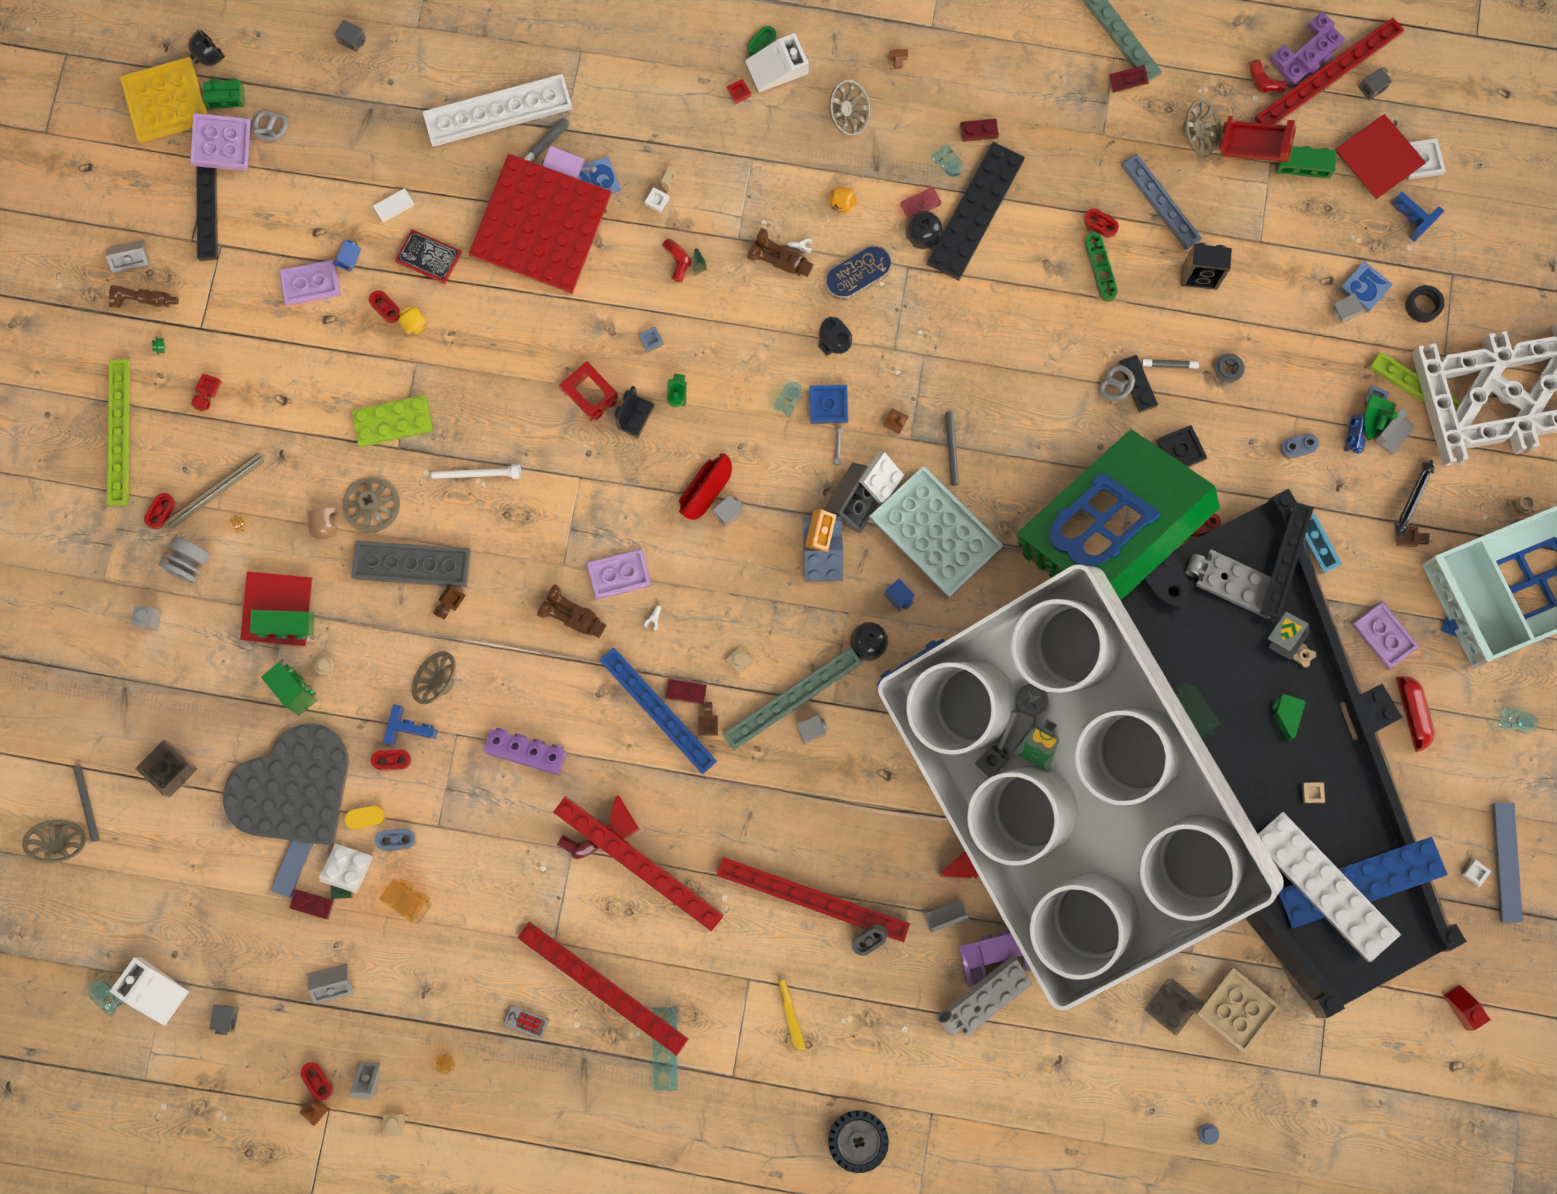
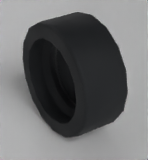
[1406,285,1445,323]

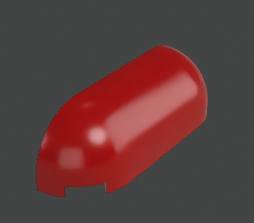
[679,453,732,520]
[1396,676,1435,752]

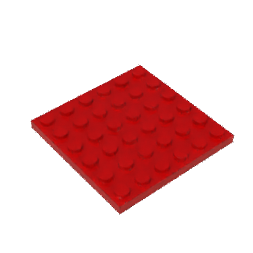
[468,153,612,294]

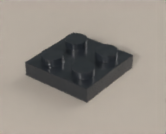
[1156,425,1207,467]

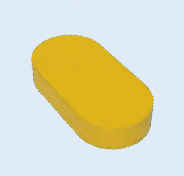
[344,806,385,830]

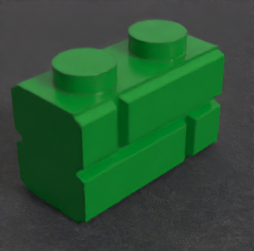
[203,78,244,109]

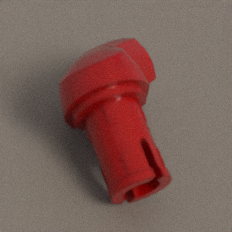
[1248,59,1286,94]
[662,238,692,283]

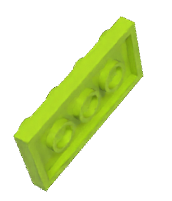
[352,394,434,448]

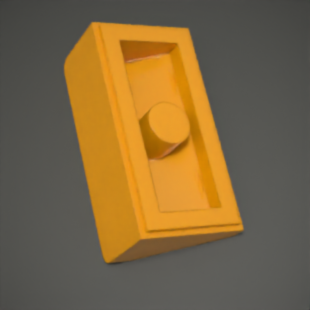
[805,509,836,552]

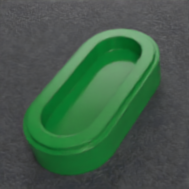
[747,26,777,56]

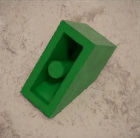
[1272,694,1306,741]

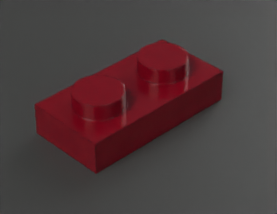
[1109,65,1149,93]
[960,118,999,142]
[665,679,707,705]
[289,889,335,920]

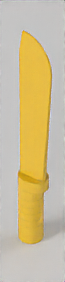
[778,979,806,1050]

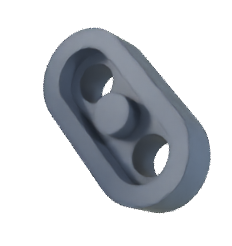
[1280,434,1319,458]
[375,829,416,851]

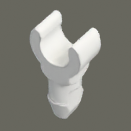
[788,239,812,253]
[644,605,661,631]

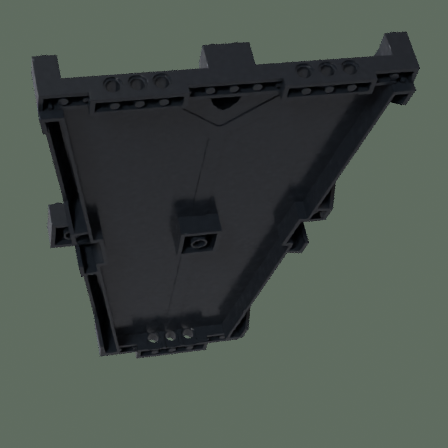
[1121,488,1467,1018]

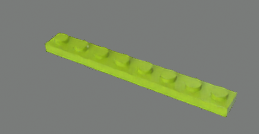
[107,359,130,507]

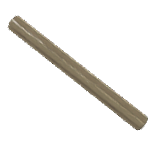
[166,453,264,528]

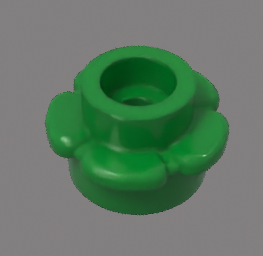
[152,336,165,355]

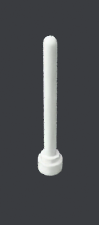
[430,464,521,479]

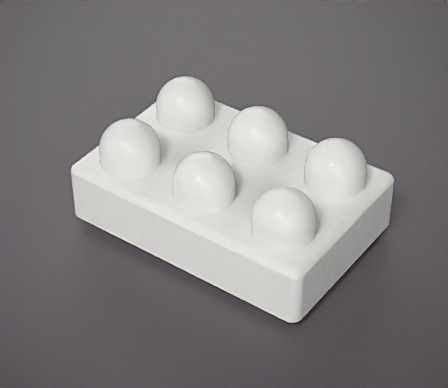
[878,565,1283,1010]

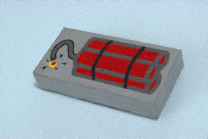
[503,1006,549,1039]

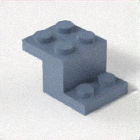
[803,516,843,582]

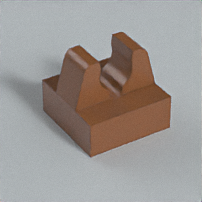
[889,49,908,69]
[883,408,909,434]
[299,1097,330,1126]

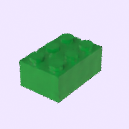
[261,662,318,715]

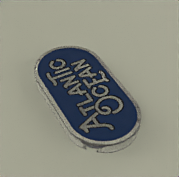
[825,245,893,300]

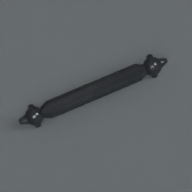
[1394,460,1435,537]

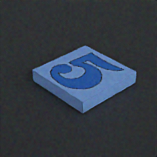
[578,157,621,194]
[1339,262,1393,313]

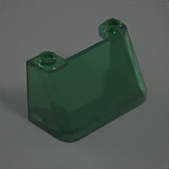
[1176,683,1221,740]

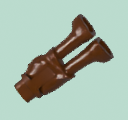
[747,228,814,277]
[108,285,179,308]
[537,584,607,638]

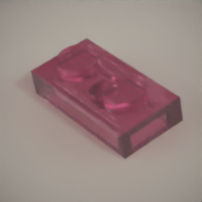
[900,187,942,220]

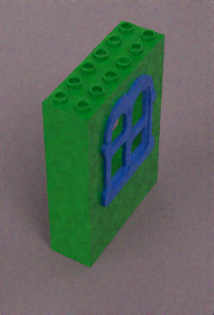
[1016,429,1220,601]

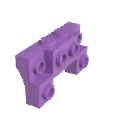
[1269,11,1345,88]
[958,930,1031,987]

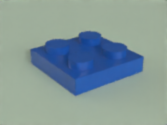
[810,385,848,424]

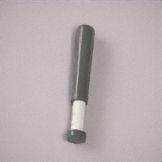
[524,118,569,162]

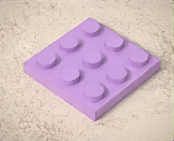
[190,113,251,171]

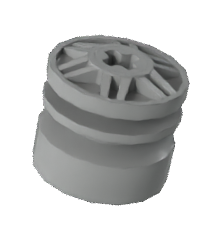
[158,536,211,584]

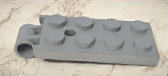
[1185,549,1270,619]
[937,955,1032,1036]

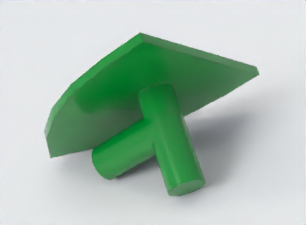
[1364,394,1398,440]

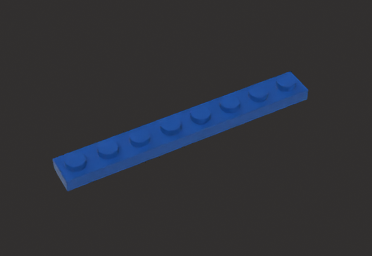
[599,647,717,775]

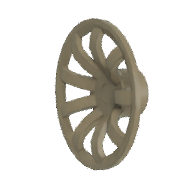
[829,80,871,136]
[1183,99,1221,155]
[343,477,400,533]
[412,651,456,704]
[22,820,86,863]

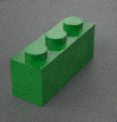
[1276,146,1336,179]
[250,610,314,639]

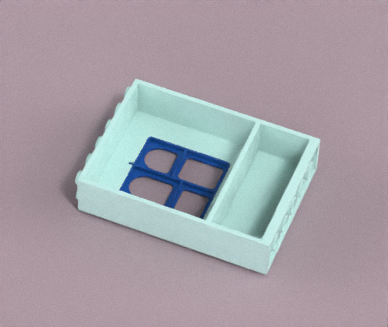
[1422,506,1557,669]

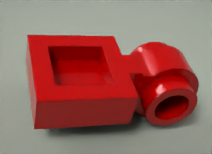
[191,373,222,411]

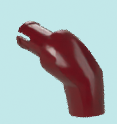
[557,834,599,859]

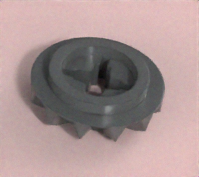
[1214,353,1245,383]
[1016,684,1049,716]

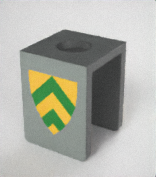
[1268,612,1309,660]

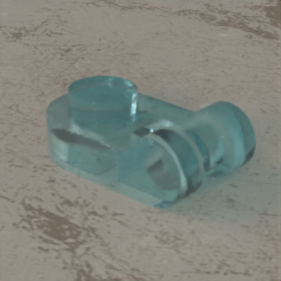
[931,145,963,177]
[773,382,802,417]
[1499,707,1538,733]
[88,981,124,1016]

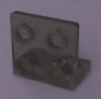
[1144,978,1205,1035]

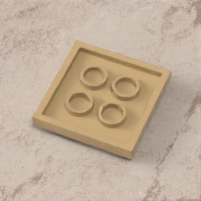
[1195,968,1281,1054]

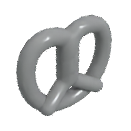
[253,110,288,141]
[1099,365,1135,401]

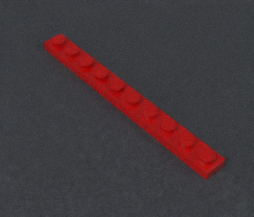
[1254,17,1404,124]
[553,796,724,932]
[716,857,910,943]
[517,921,689,1056]

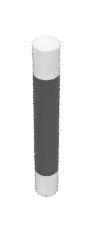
[1142,359,1199,369]

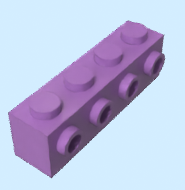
[483,728,567,776]

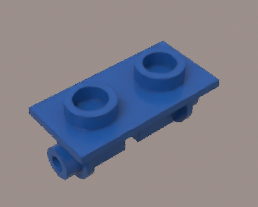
[1344,413,1366,454]

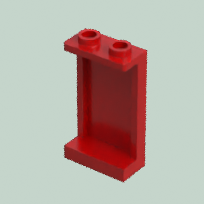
[1219,116,1296,162]

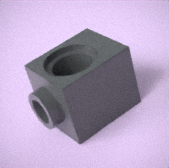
[334,20,366,52]
[1358,68,1392,101]
[975,745,1010,778]
[209,1004,239,1035]

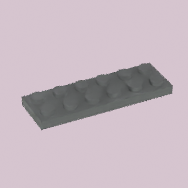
[351,541,471,588]

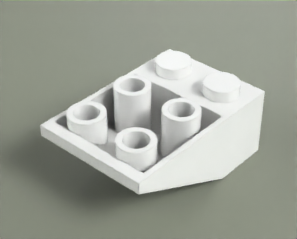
[745,33,809,93]
[109,957,190,1026]

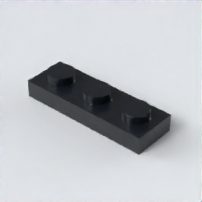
[1118,355,1158,413]

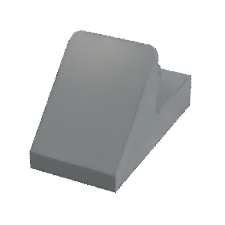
[350,1062,380,1100]

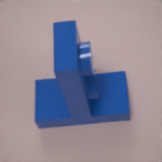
[1391,191,1444,242]
[383,704,438,746]

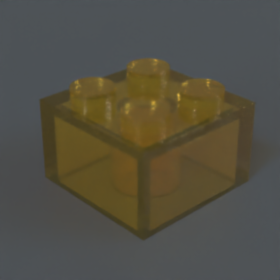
[379,879,432,924]

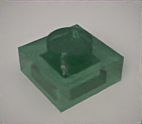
[331,885,353,900]

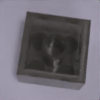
[135,740,198,797]

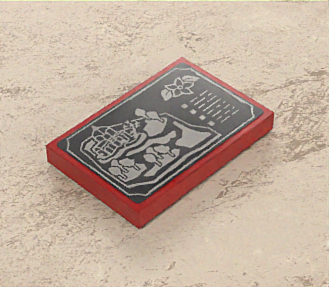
[395,229,462,284]

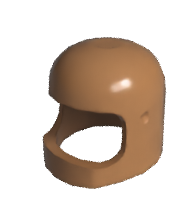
[308,508,337,539]

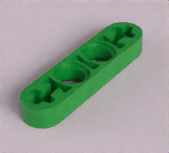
[1084,232,1118,302]

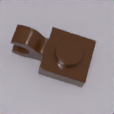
[1396,526,1432,547]
[433,584,466,620]
[698,702,718,736]

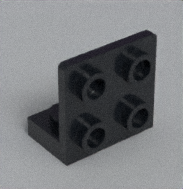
[614,386,655,438]

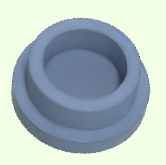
[1198,1124,1219,1145]

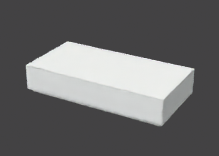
[373,188,415,223]

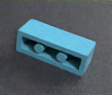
[1305,513,1342,573]

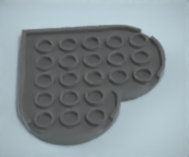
[223,724,349,846]

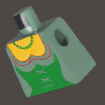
[1013,719,1059,772]

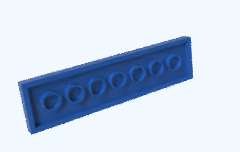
[1278,837,1448,929]

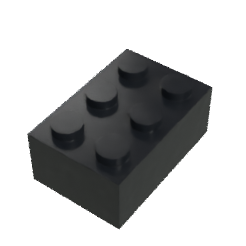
[1181,243,1232,290]

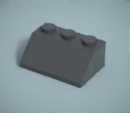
[824,462,878,533]

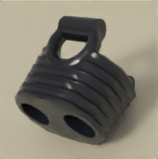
[818,317,852,356]

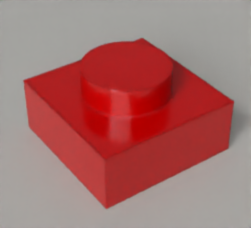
[727,79,751,104]

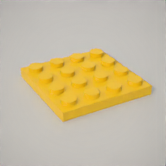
[120,57,208,144]

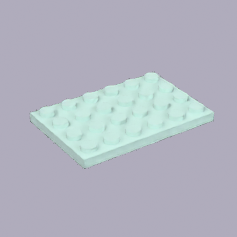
[869,466,1004,598]

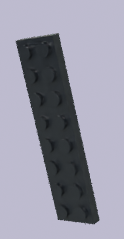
[927,142,1025,281]

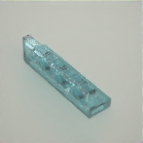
[653,1007,678,1091]

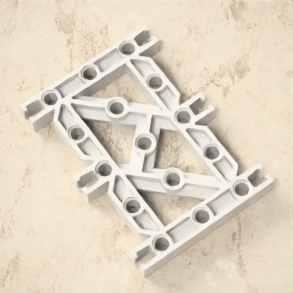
[1411,324,1557,467]

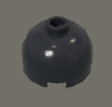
[188,29,225,67]
[905,211,942,249]
[850,622,888,661]

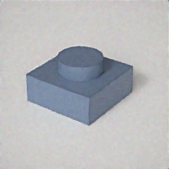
[639,327,664,353]
[1363,385,1389,405]

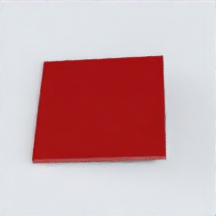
[1335,114,1426,200]
[240,571,313,646]

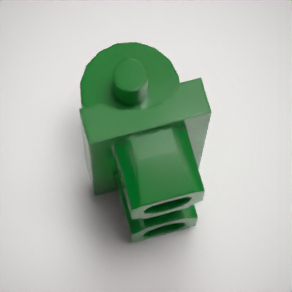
[667,373,687,407]

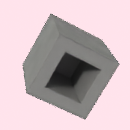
[1333,293,1364,323]
[713,495,743,528]
[132,606,161,631]
[797,715,828,744]

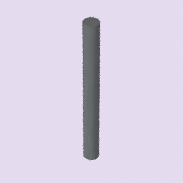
[946,411,959,486]
[73,765,99,842]

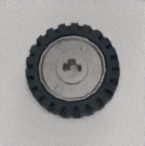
[828,1110,889,1173]

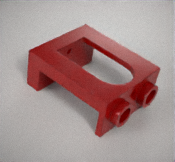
[559,361,619,422]

